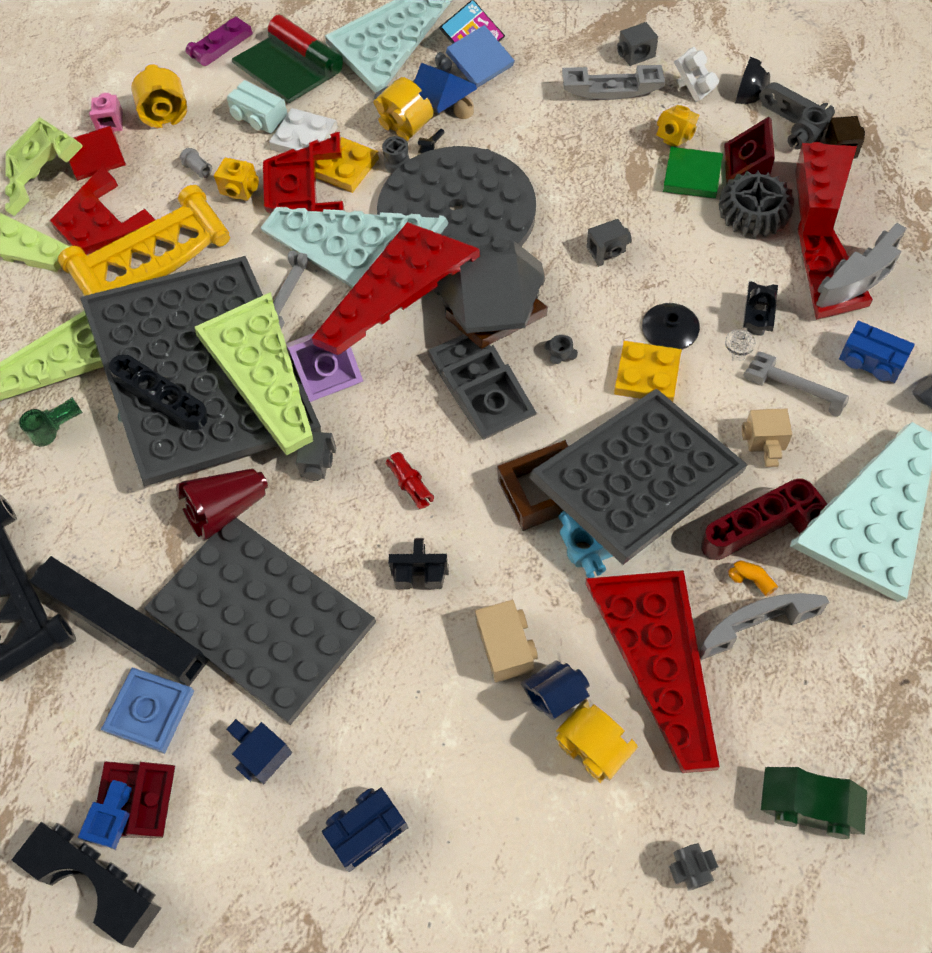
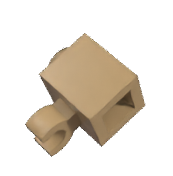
[742,408,793,467]

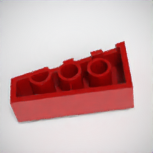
[795,142,857,237]

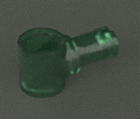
[19,397,83,447]

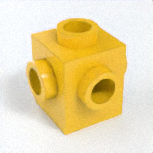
[656,105,700,146]
[214,157,259,201]

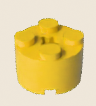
[131,64,187,128]
[373,77,433,141]
[555,699,638,783]

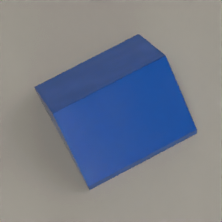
[414,63,477,113]

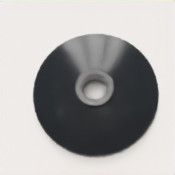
[642,303,700,350]

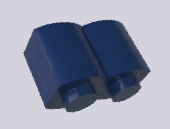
[521,660,590,720]

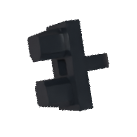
[743,281,778,336]
[388,538,449,590]

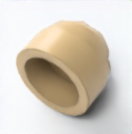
[454,96,474,119]

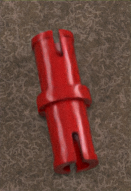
[386,452,434,509]

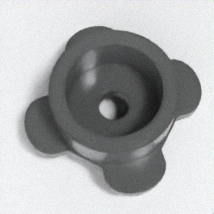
[545,335,578,364]

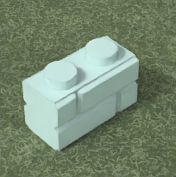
[227,80,288,134]

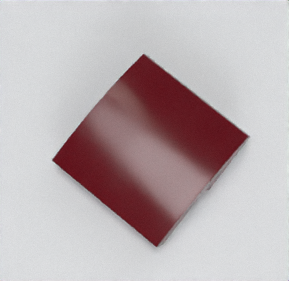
[96,761,175,838]

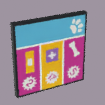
[439,0,505,44]

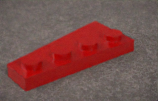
[798,221,873,320]

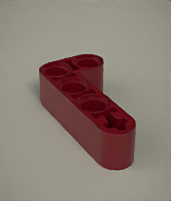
[701,478,828,560]

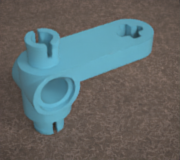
[558,511,613,578]

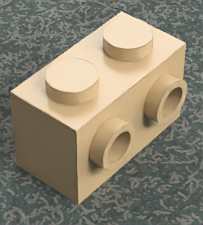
[475,599,538,683]

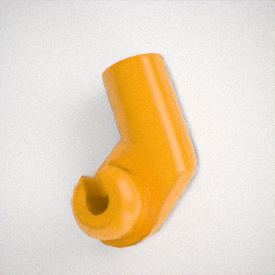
[728,560,779,597]

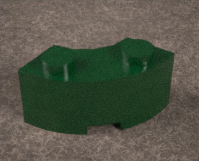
[761,767,867,839]

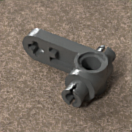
[760,82,835,150]

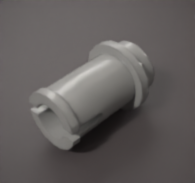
[180,148,212,179]

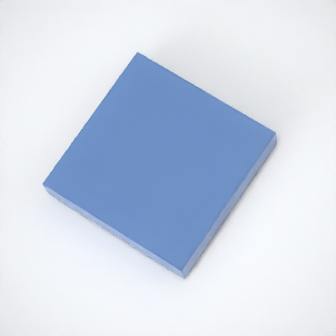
[446,25,515,88]
[101,667,194,754]

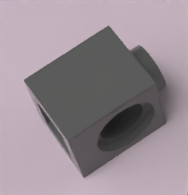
[617,22,658,66]

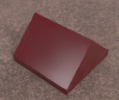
[724,117,775,183]

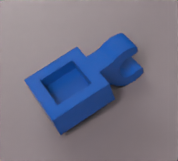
[78,780,132,850]

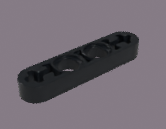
[109,355,208,430]

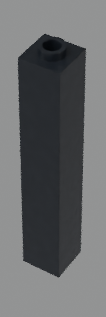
[30,556,208,686]

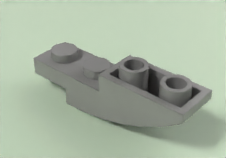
[816,223,907,308]

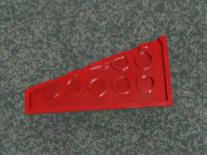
[311,222,480,355]
[585,570,720,773]

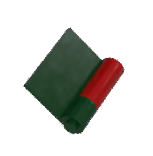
[232,15,343,103]

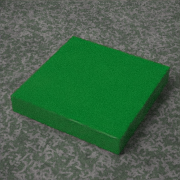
[663,147,723,199]

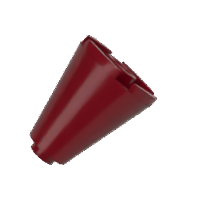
[176,468,268,541]

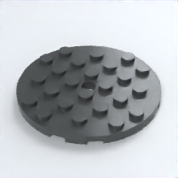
[377,146,536,247]

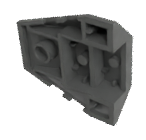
[434,239,545,333]

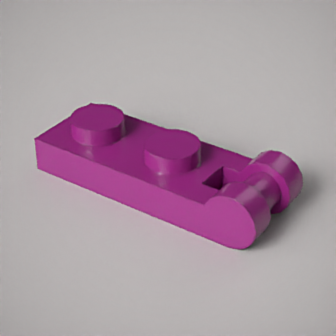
[185,16,253,66]

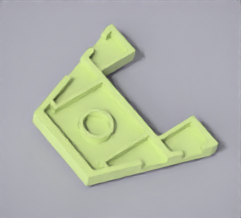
[5,117,83,216]

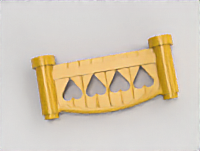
[58,185,230,296]

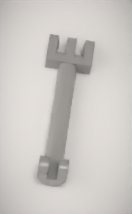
[273,251,308,329]
[744,352,849,417]

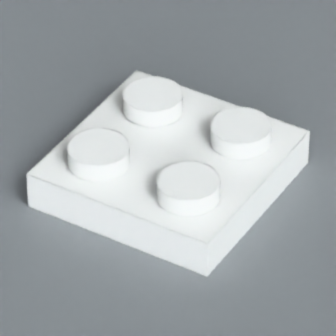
[269,108,338,153]

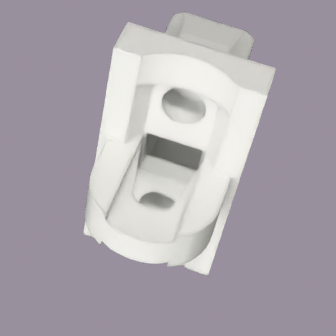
[674,47,719,102]

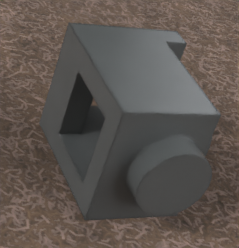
[587,219,632,267]
[296,432,337,481]

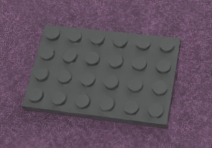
[530,388,748,565]
[144,518,376,725]

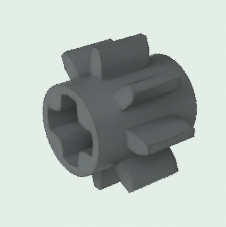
[669,843,719,891]

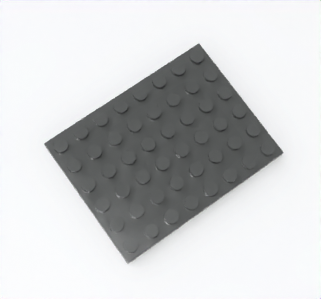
[80,256,321,487]

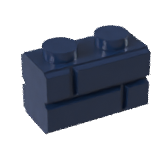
[321,787,408,872]

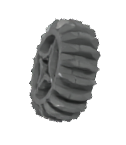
[719,170,795,238]

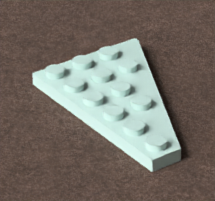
[325,0,452,93]
[261,207,449,288]
[790,422,932,602]

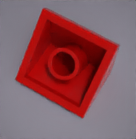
[69,126,126,181]

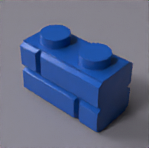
[839,320,915,383]

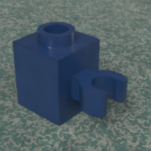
[226,719,293,785]

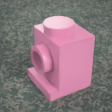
[89,93,123,132]

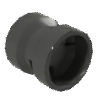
[382,136,410,173]

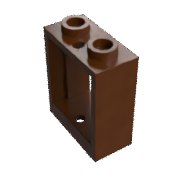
[497,440,568,531]

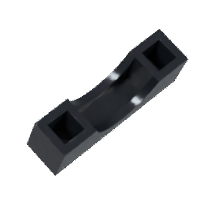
[12,822,161,948]

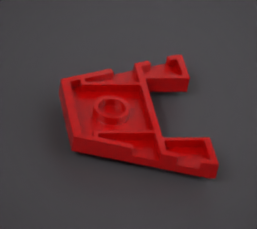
[263,132,345,213]
[50,167,155,255]

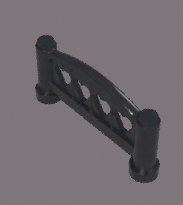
[0,494,76,682]

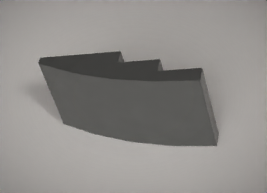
[428,334,537,440]

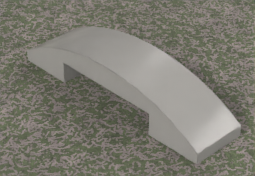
[562,65,665,100]
[699,593,829,660]

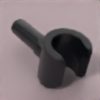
[418,129,445,154]

